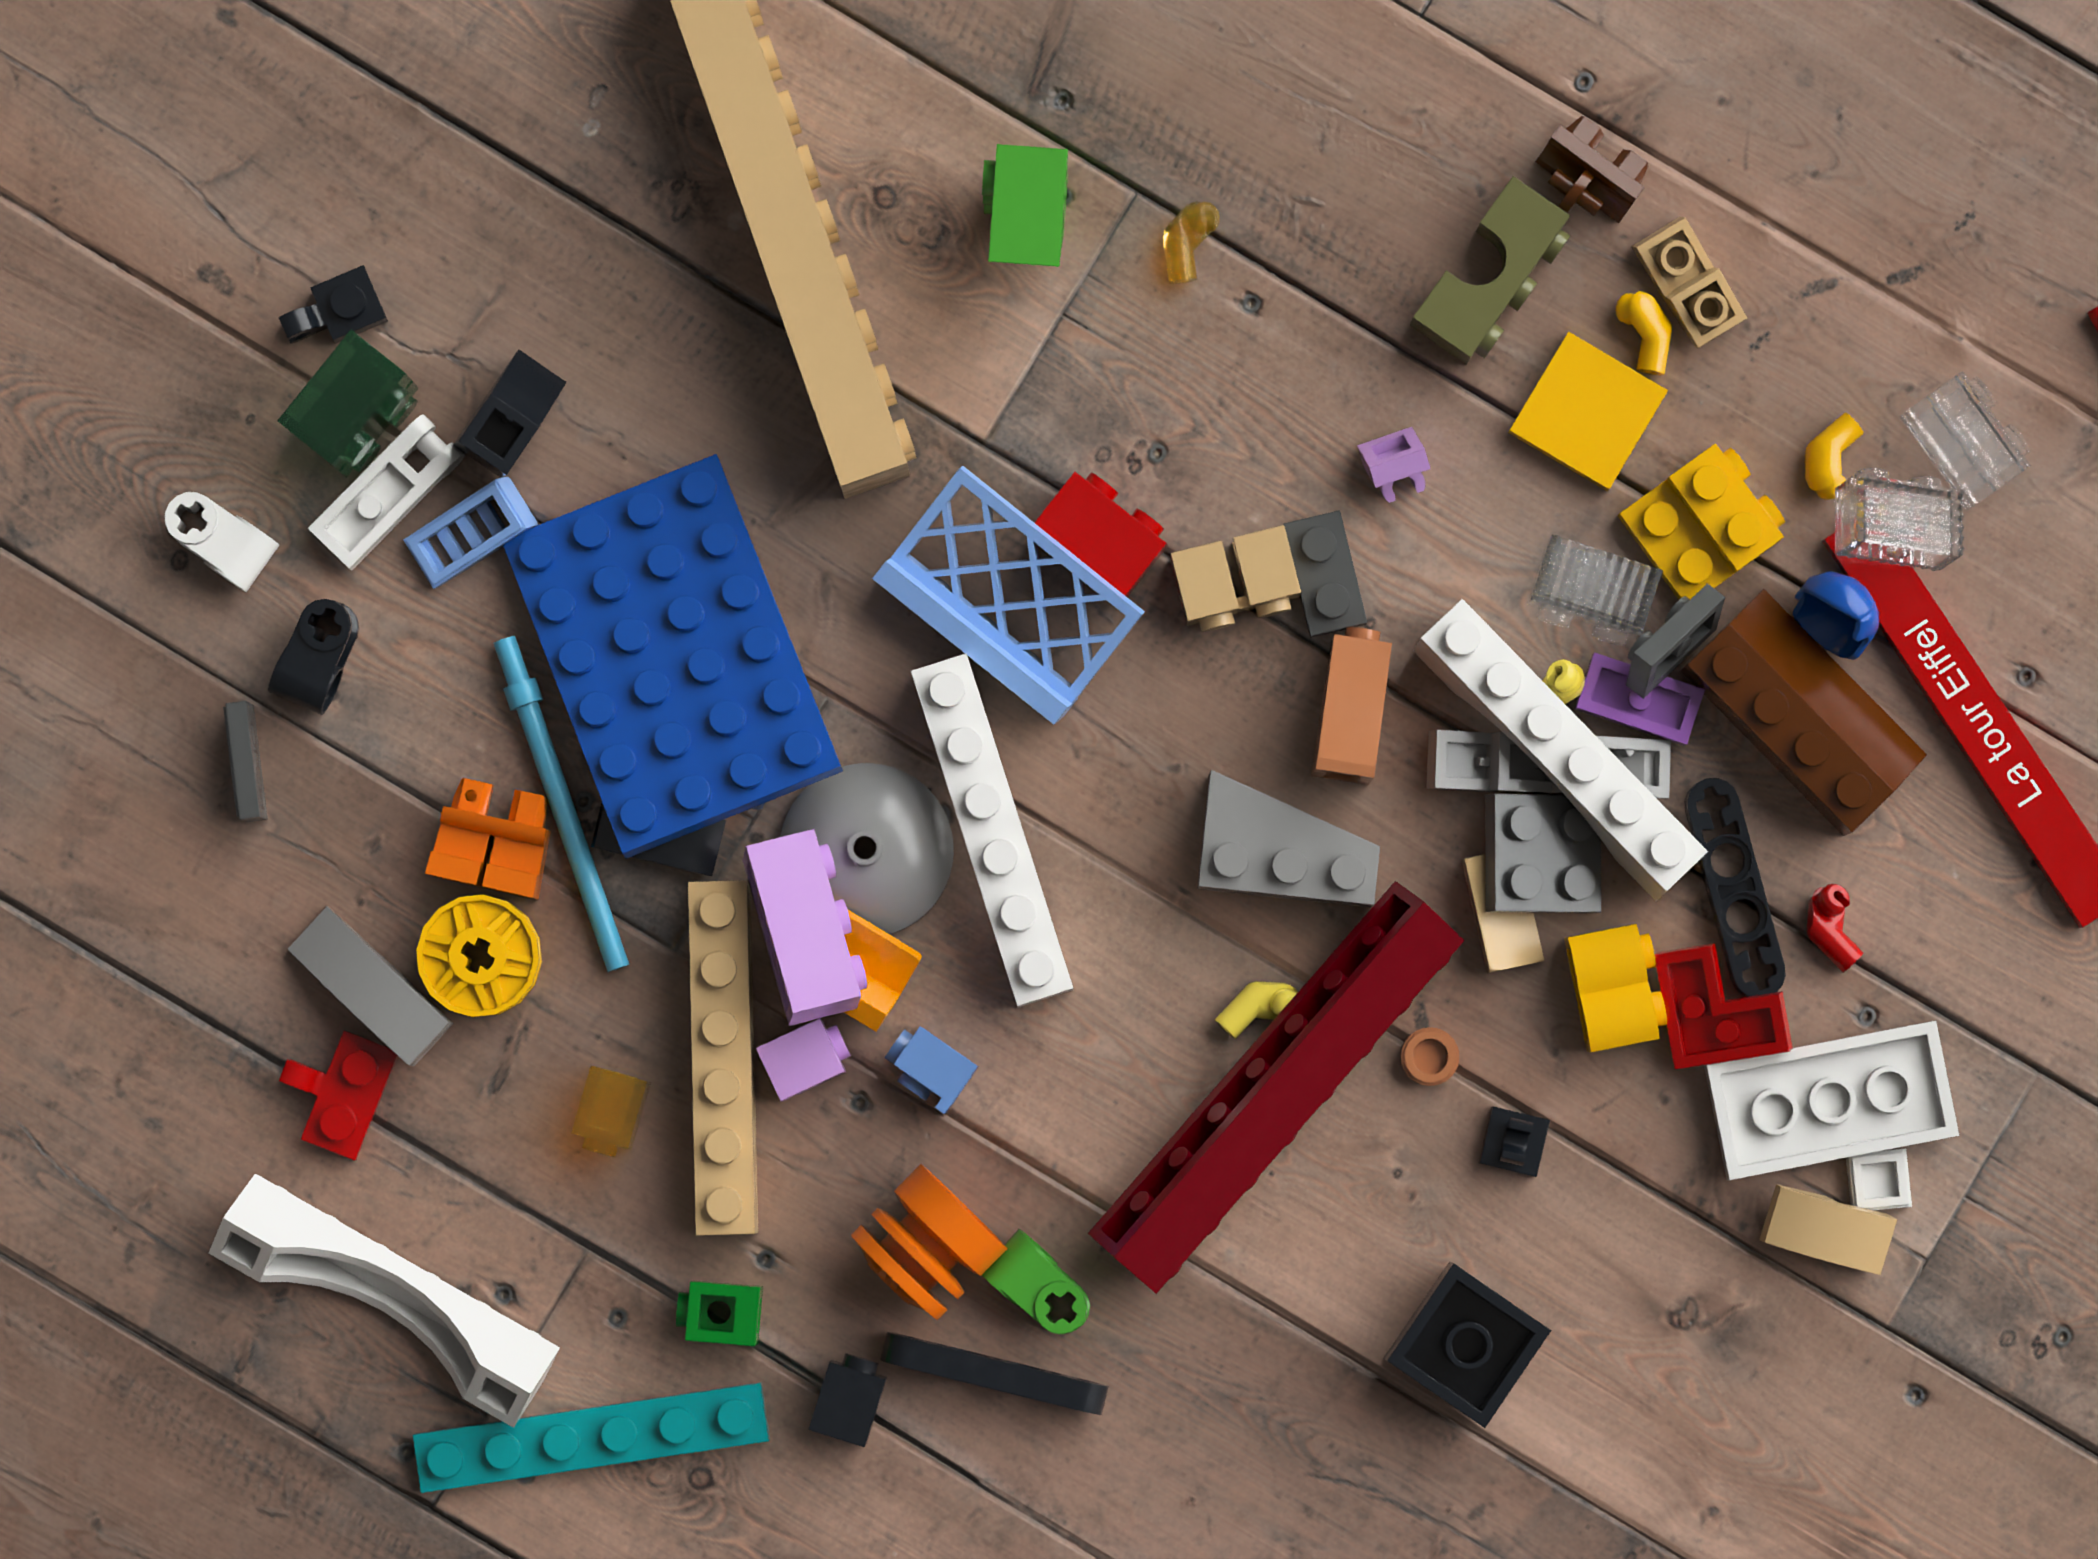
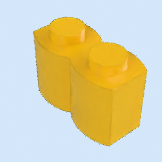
[1564,924,1667,1052]

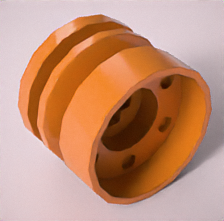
[851,1164,1008,1320]

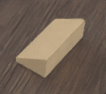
[1462,854,1544,974]

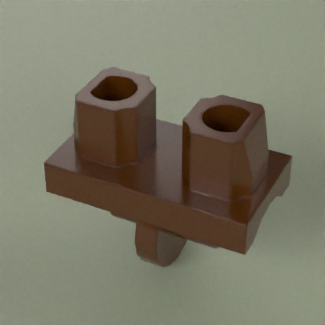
[1535,116,1649,223]

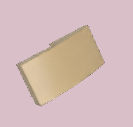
[1631,216,1747,348]
[1759,1184,1897,1275]

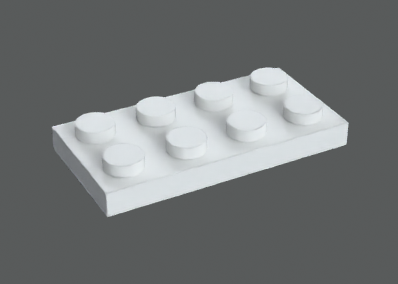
[1704,1021,1959,1180]

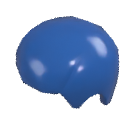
[1793,571,1879,660]

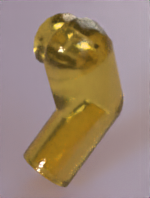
[1163,201,1220,284]

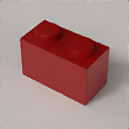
[1034,472,1167,597]

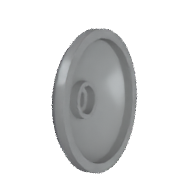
[780,763,954,934]

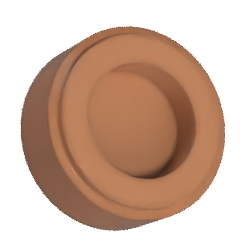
[1400,1027,1459,1086]

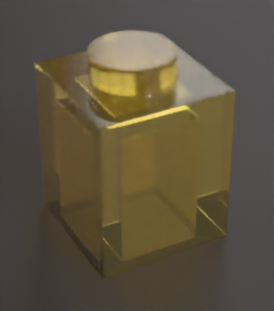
[571,1065,651,1157]

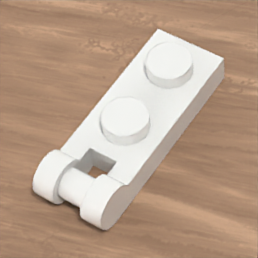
[308,414,465,571]

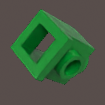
[676,1280,763,1346]

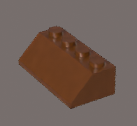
[1680,589,1927,836]

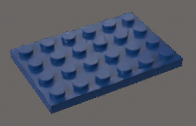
[503,454,843,859]

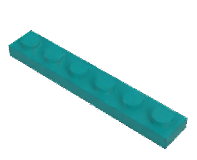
[413,1382,770,1493]

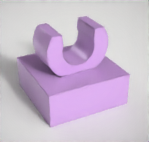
[1357,427,1430,503]

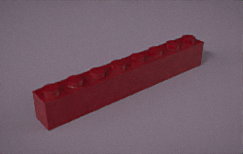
[1087,881,1465,1294]

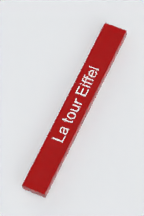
[1822,507,2098,928]

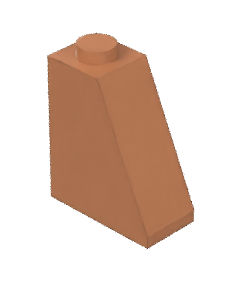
[1311,627,1392,785]

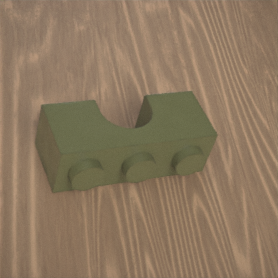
[1410,176,1570,365]

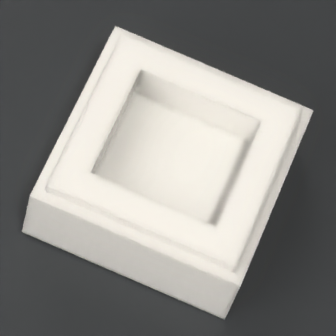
[1846,1149,1912,1210]

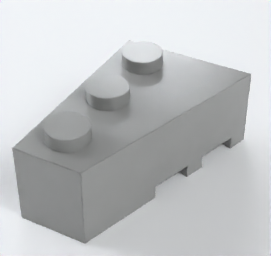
[1197,770,1380,908]

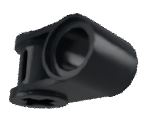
[268,599,359,715]

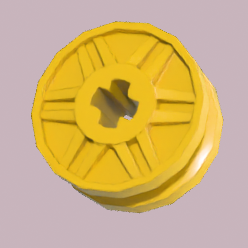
[416,894,542,1017]

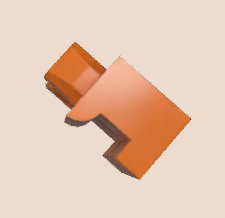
[425,778,551,900]

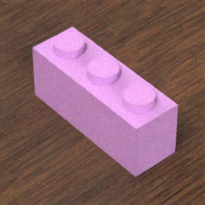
[742,829,867,1026]

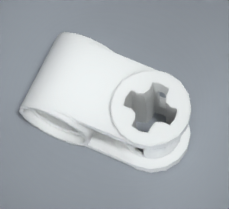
[165,492,279,592]

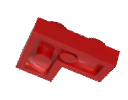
[1655,943,1793,1069]

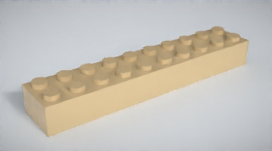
[670,0,917,499]

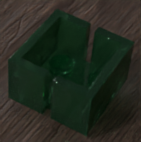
[277,330,419,478]

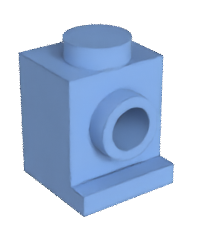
[885,1026,979,1115]

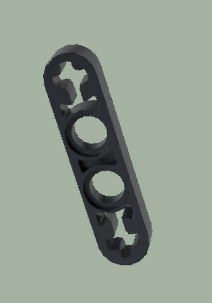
[1684,778,1786,997]
[880,1332,1109,1415]

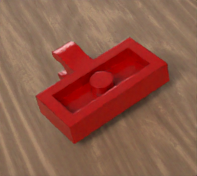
[279,1030,398,1160]

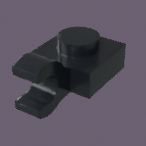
[279,265,388,344]

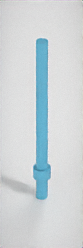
[493,636,630,972]

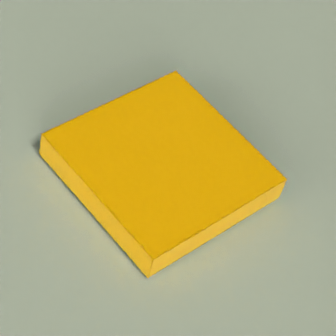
[1508,331,1668,492]

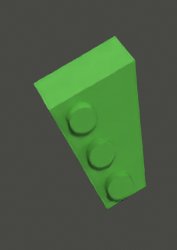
[982,144,1068,267]

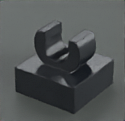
[1478,1106,1550,1177]

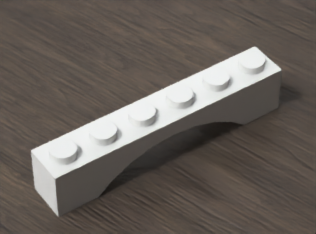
[1414,599,1708,901]
[911,653,1073,1007]
[209,1174,560,1428]

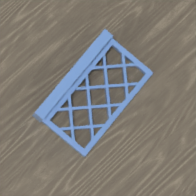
[872,466,1145,725]

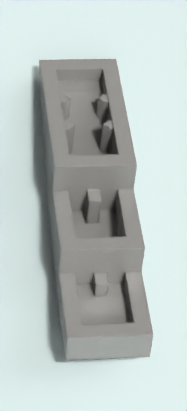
[1427,730,1671,799]

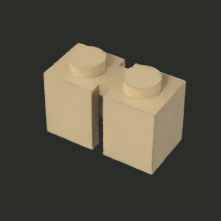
[1170,525,1301,632]

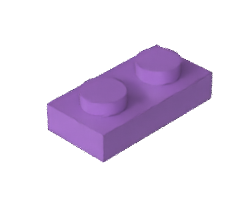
[1574,652,1705,746]

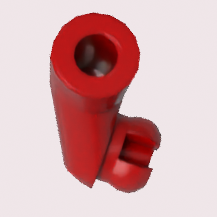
[1806,884,1863,973]

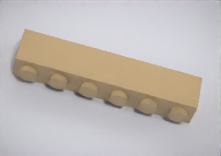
[688,881,758,1235]

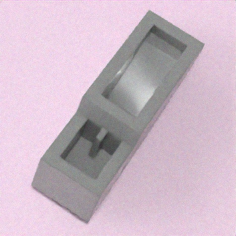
[288,906,454,1066]

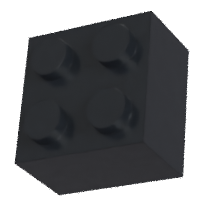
[1384,1262,1552,1428]

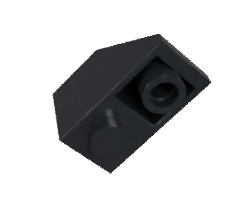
[453,349,566,478]

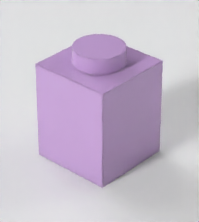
[756,1018,851,1102]

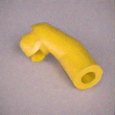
[1615,291,1672,375]
[1805,412,1864,500]

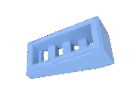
[403,476,538,589]

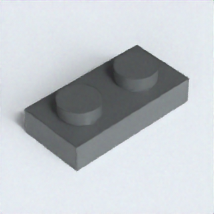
[1283,510,1367,638]
[1626,584,1725,699]

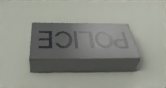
[223,701,268,822]

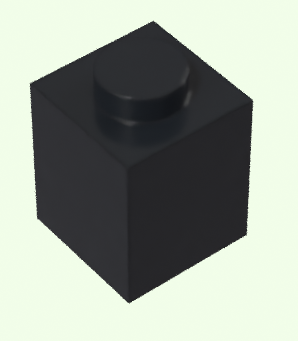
[808,1353,887,1447]

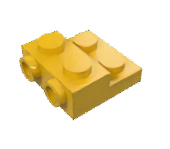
[1618,443,1785,600]

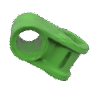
[982,1229,1090,1334]

